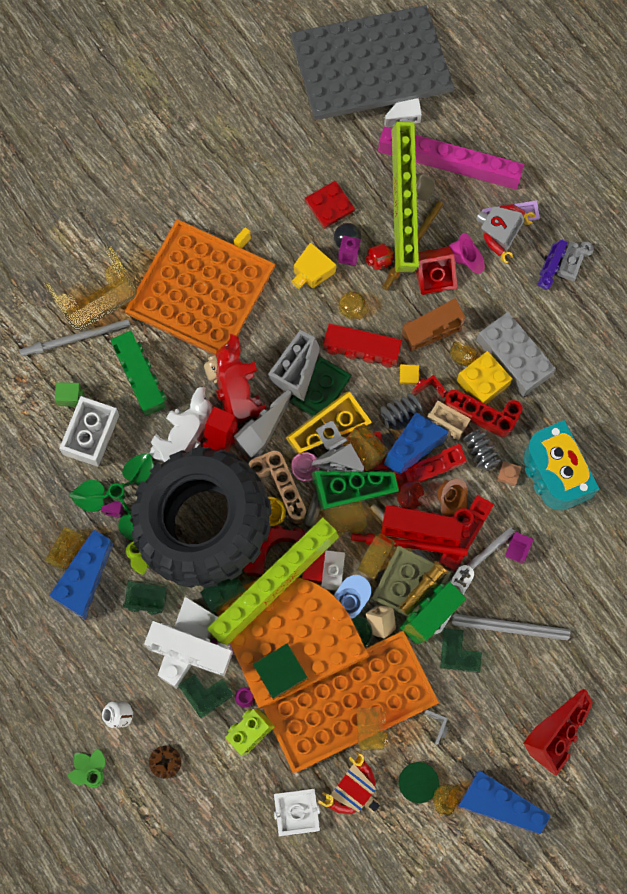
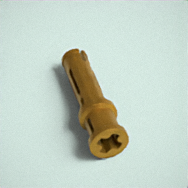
[399,561,449,615]

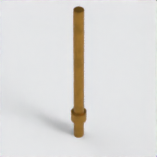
[382,201,444,291]

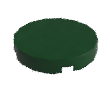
[398,762,439,804]

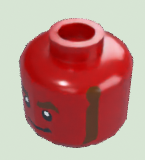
[365,244,394,270]

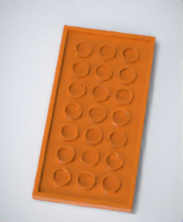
[263,631,439,774]

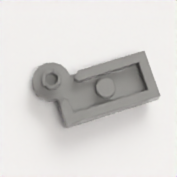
[557,241,594,281]

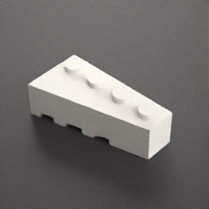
[158,597,218,689]
[144,621,233,676]

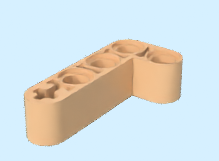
[248,451,306,524]

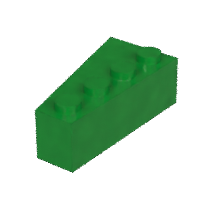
[110,330,167,417]
[311,471,399,511]

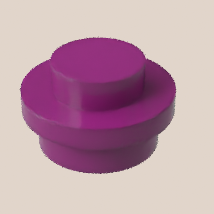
[235,687,255,708]

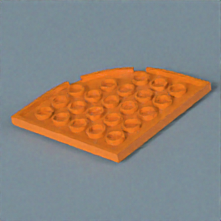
[212,578,369,709]

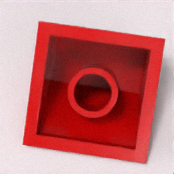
[415,246,457,295]

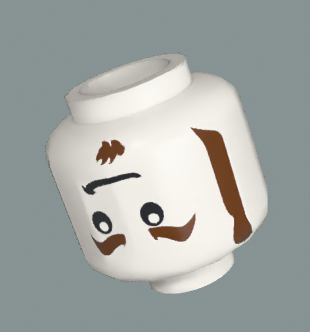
[102,701,133,728]

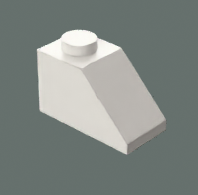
[384,98,421,127]

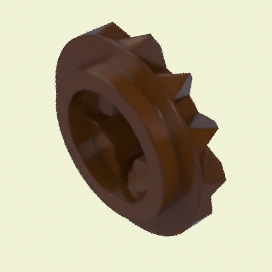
[149,746,182,779]

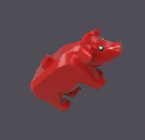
[215,334,266,424]

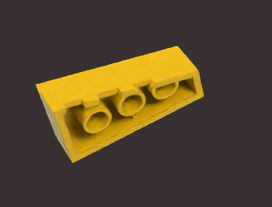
[285,392,372,453]

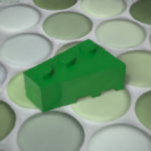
[399,581,467,644]

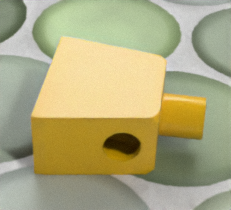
[291,243,336,289]

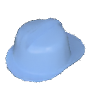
[333,575,371,619]

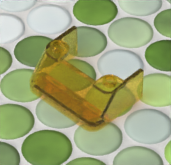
[43,246,137,330]

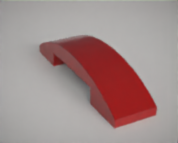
[390,444,467,489]
[439,495,494,572]

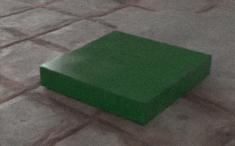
[253,643,308,700]

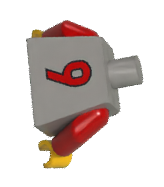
[477,204,535,263]

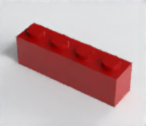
[323,323,402,367]

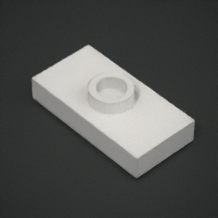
[321,551,345,592]

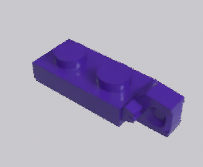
[537,239,568,290]

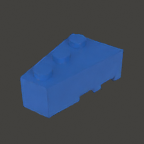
[384,413,449,474]

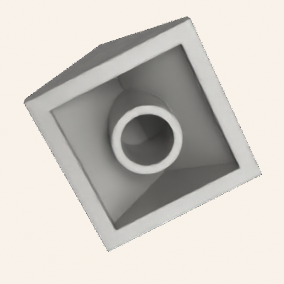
[312,443,364,472]

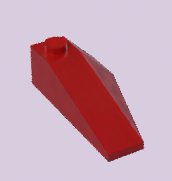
[523,689,593,776]

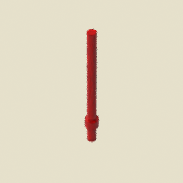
[351,533,468,556]

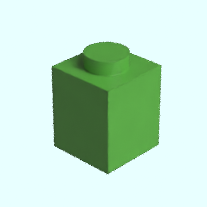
[55,382,85,407]

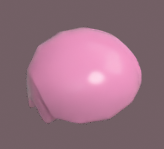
[291,452,320,482]

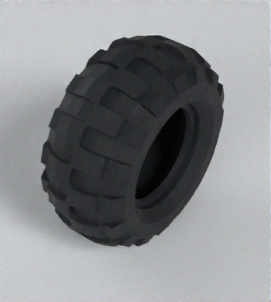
[130,447,272,588]

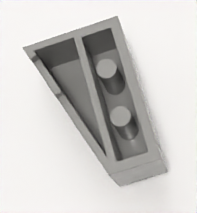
[268,330,320,401]

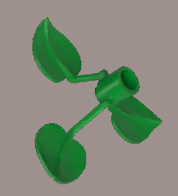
[69,453,154,540]

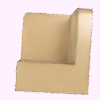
[366,605,396,638]

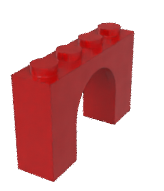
[243,526,326,585]

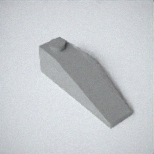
[234,389,291,461]

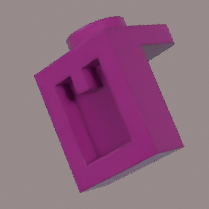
[338,236,361,266]

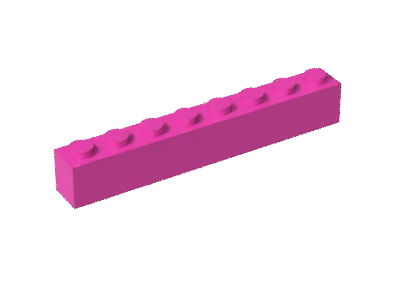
[378,126,524,190]

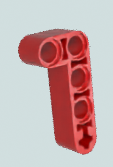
[444,390,523,438]

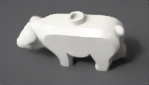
[150,387,213,462]

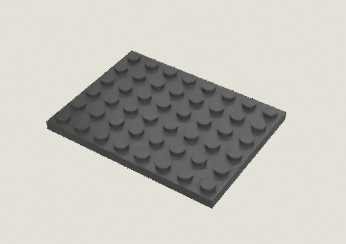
[290,5,454,121]

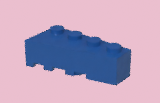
[49,530,113,620]
[456,770,551,834]

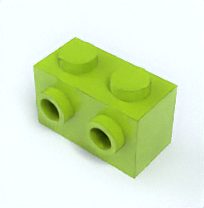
[225,708,275,756]

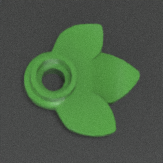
[68,749,106,788]

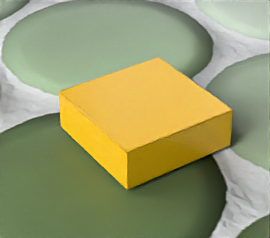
[234,227,251,248]
[399,364,419,385]

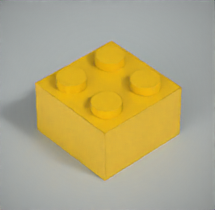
[457,351,512,404]

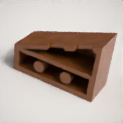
[402,298,465,352]

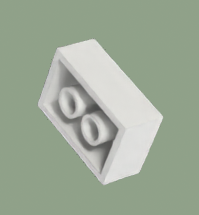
[59,396,119,467]

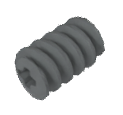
[380,393,423,430]
[463,430,502,473]

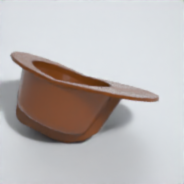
[437,478,467,521]

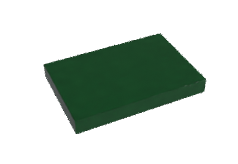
[290,356,352,417]

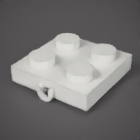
[274,789,320,836]

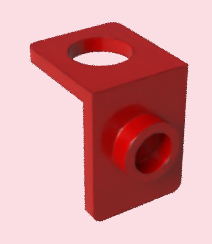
[412,375,446,398]

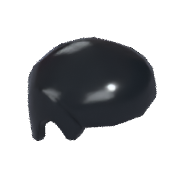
[334,223,362,248]

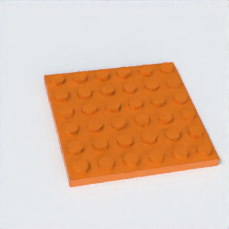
[125,219,275,355]

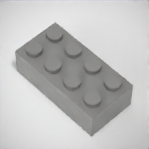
[476,312,556,397]

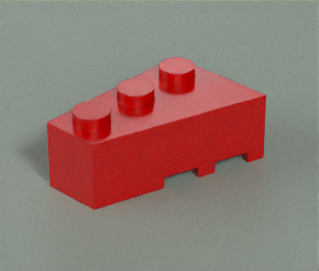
[203,407,239,452]

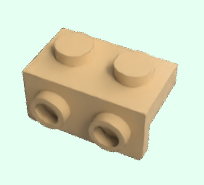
[427,401,471,440]

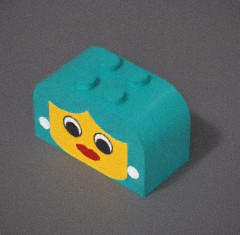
[523,420,599,510]

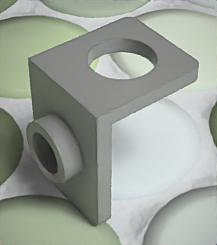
[316,421,347,451]
[424,710,448,746]

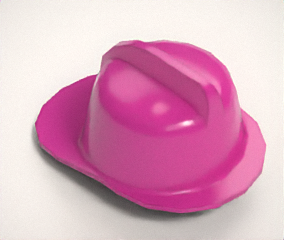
[449,233,485,274]

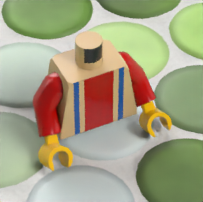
[318,751,381,815]

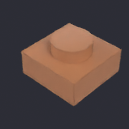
[497,461,521,486]

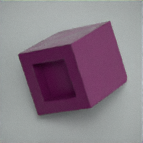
[505,531,534,564]

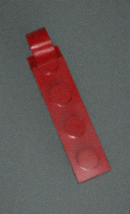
[381,505,474,547]

